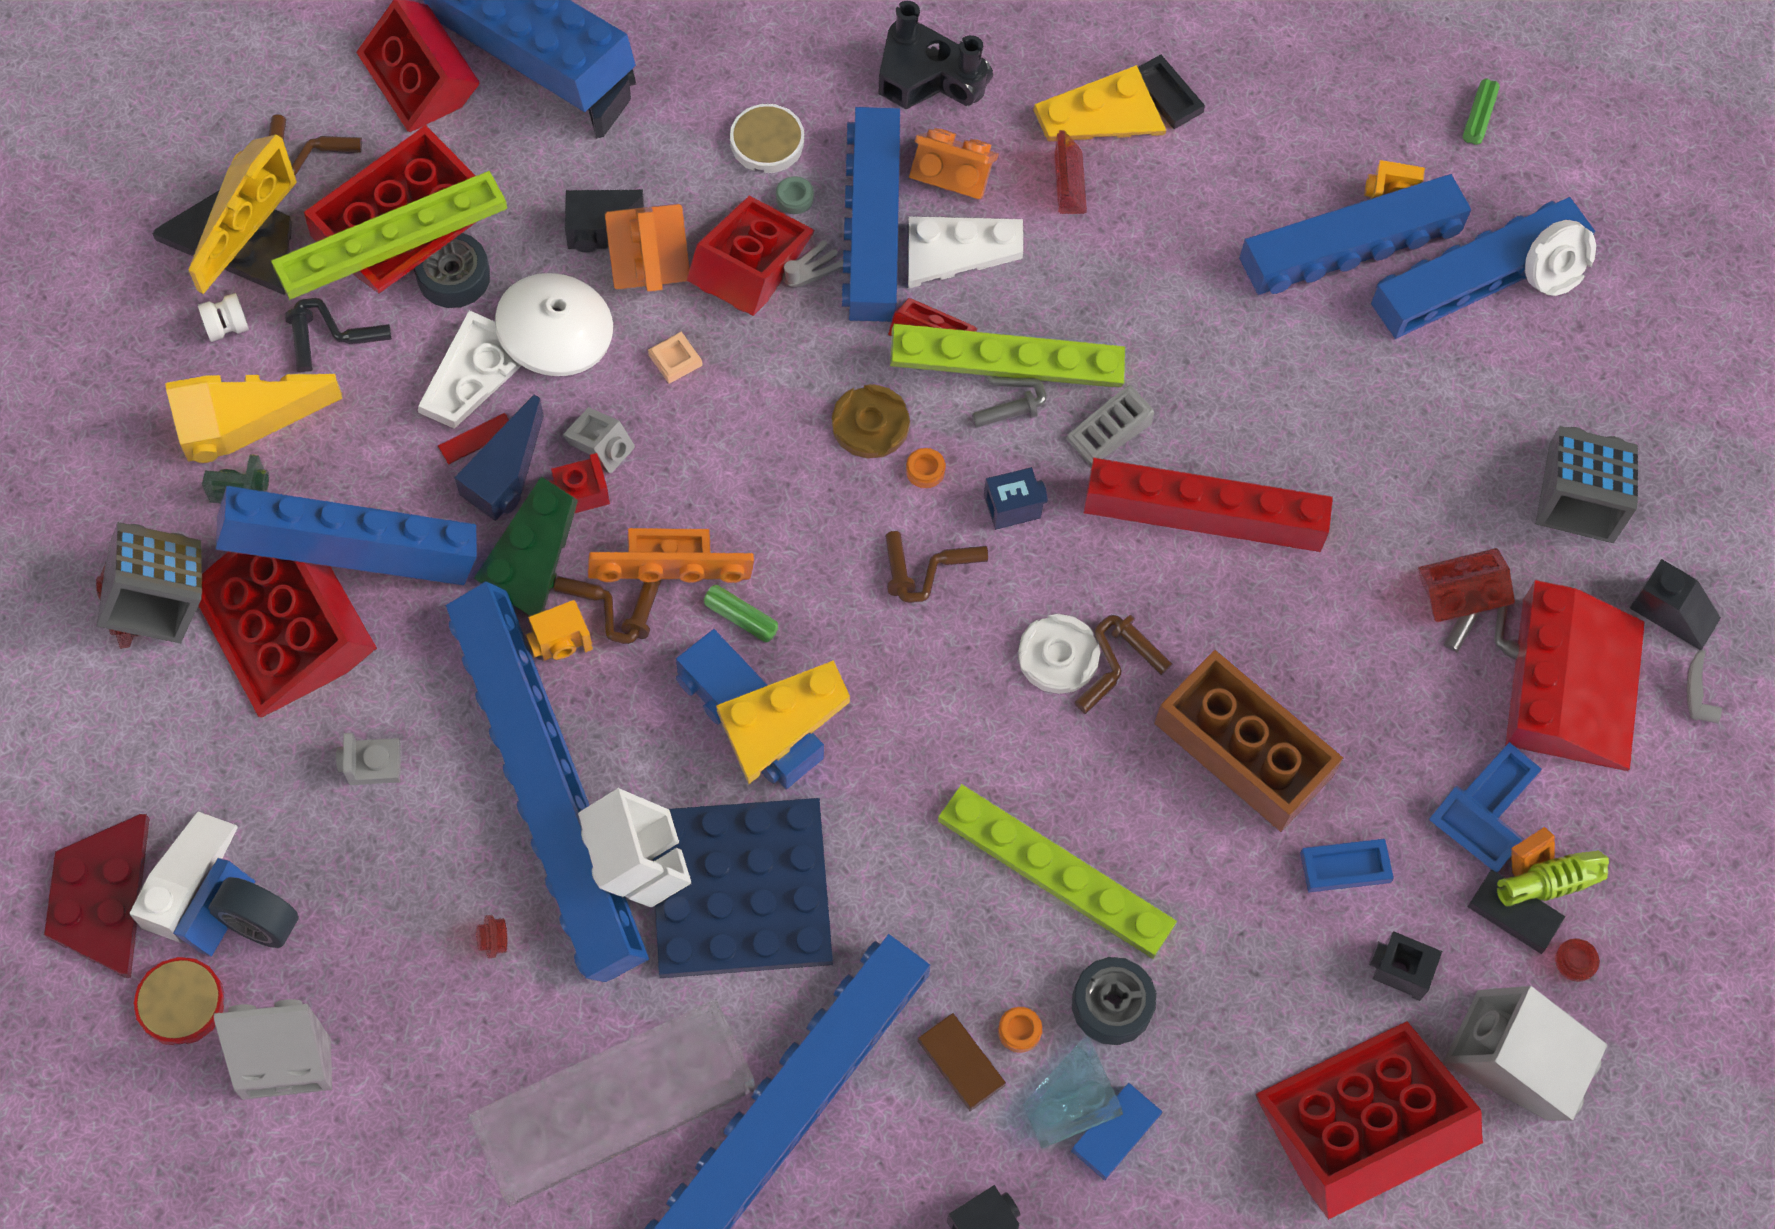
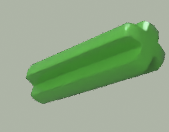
[1463,78,1500,145]
[704,585,778,642]

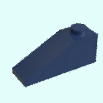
[454,394,544,521]

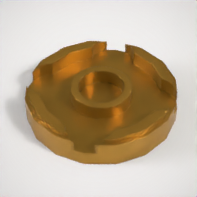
[832,384,910,459]

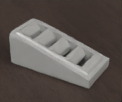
[1066,385,1154,466]

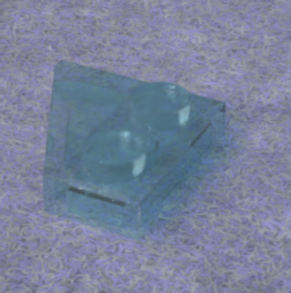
[1023,1036,1123,1149]

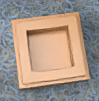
[648,331,702,384]

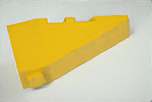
[188,135,297,294]
[165,374,342,463]

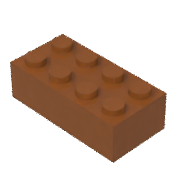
[1154,650,1344,832]

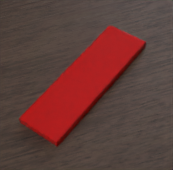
[438,413,509,465]

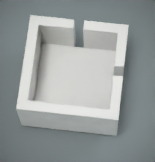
[578,788,691,907]

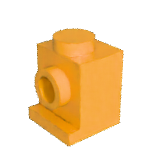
[525,599,593,661]

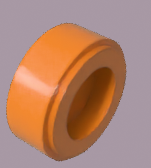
[906,448,946,488]
[998,1007,1042,1053]

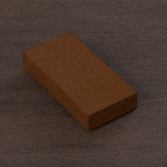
[917,1013,1006,1112]

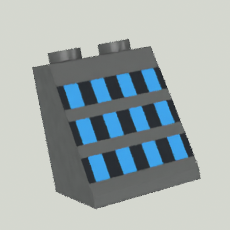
[1535,426,1638,544]
[96,522,202,644]

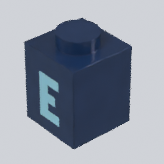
[983,467,1048,530]

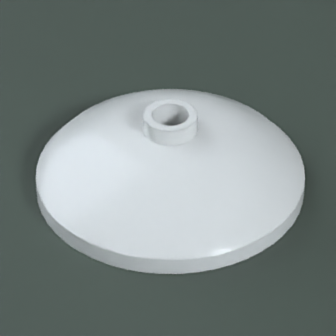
[495,273,613,376]

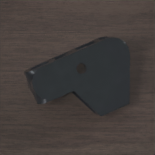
[878,1,994,109]

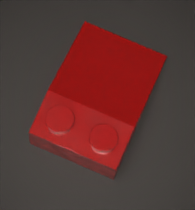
[686,195,815,316]

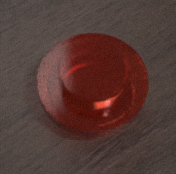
[476,915,508,959]
[1555,938,1600,982]

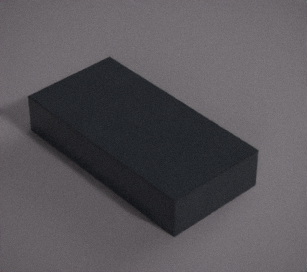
[1138,54,1205,129]
[1467,869,1566,954]

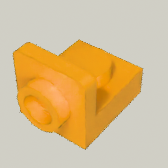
[1364,160,1425,199]

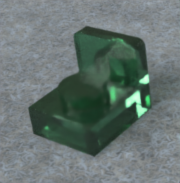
[202,454,269,504]

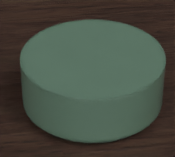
[776,176,814,214]

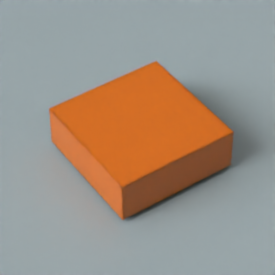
[1511,827,1555,876]

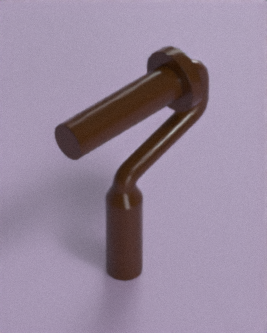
[269,114,362,175]
[885,531,988,603]
[554,576,661,644]
[1075,615,1172,714]

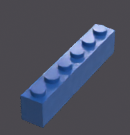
[842,107,900,322]
[1239,174,1471,295]
[1371,197,1596,339]
[215,486,477,585]

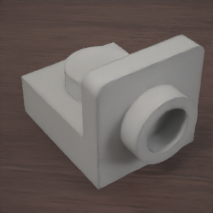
[563,407,635,473]
[336,733,401,785]

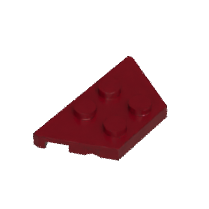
[44,814,150,978]

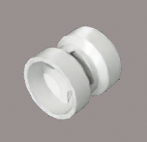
[198,293,249,342]

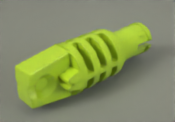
[1497,850,1609,906]

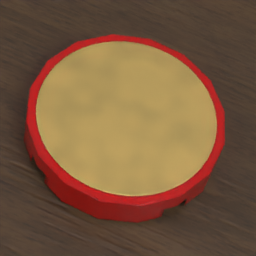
[133,957,225,1046]

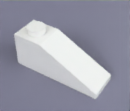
[130,812,238,943]

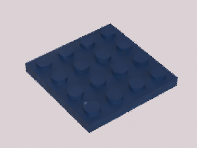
[653,798,833,979]

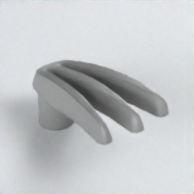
[782,241,843,288]
[1687,650,1722,724]

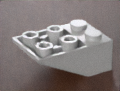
[214,999,332,1100]

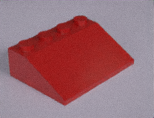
[304,125,478,294]
[198,551,377,717]
[1505,580,1645,771]
[1256,1021,1483,1220]

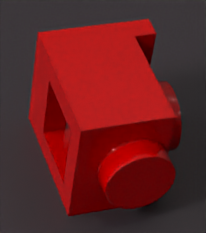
[549,453,610,514]

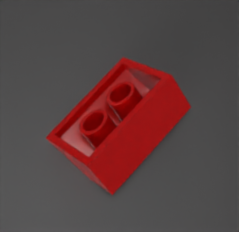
[356,0,480,132]

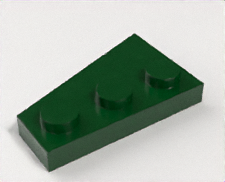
[474,476,578,616]

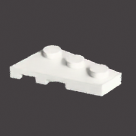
[908,217,1023,289]
[418,310,521,429]

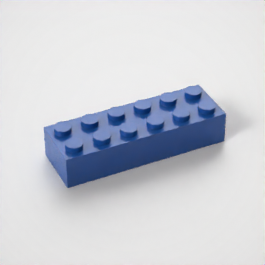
[423,0,636,112]

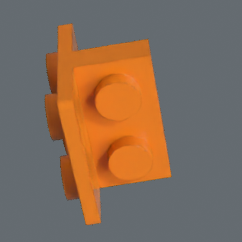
[909,128,999,200]
[605,204,690,292]

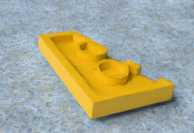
[1033,65,1166,141]

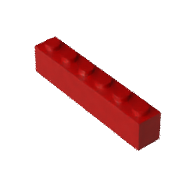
[1083,458,1333,552]

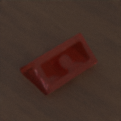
[1054,130,1087,214]

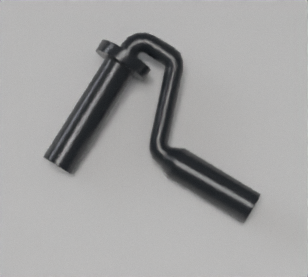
[285,298,392,373]

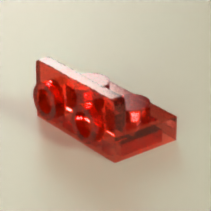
[1418,548,1515,622]

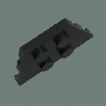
[152,190,292,295]

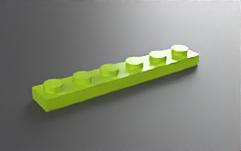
[271,170,507,300]
[890,324,1125,387]
[938,784,1177,959]

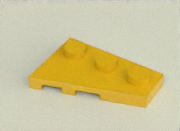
[716,660,850,784]

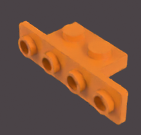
[587,528,754,583]

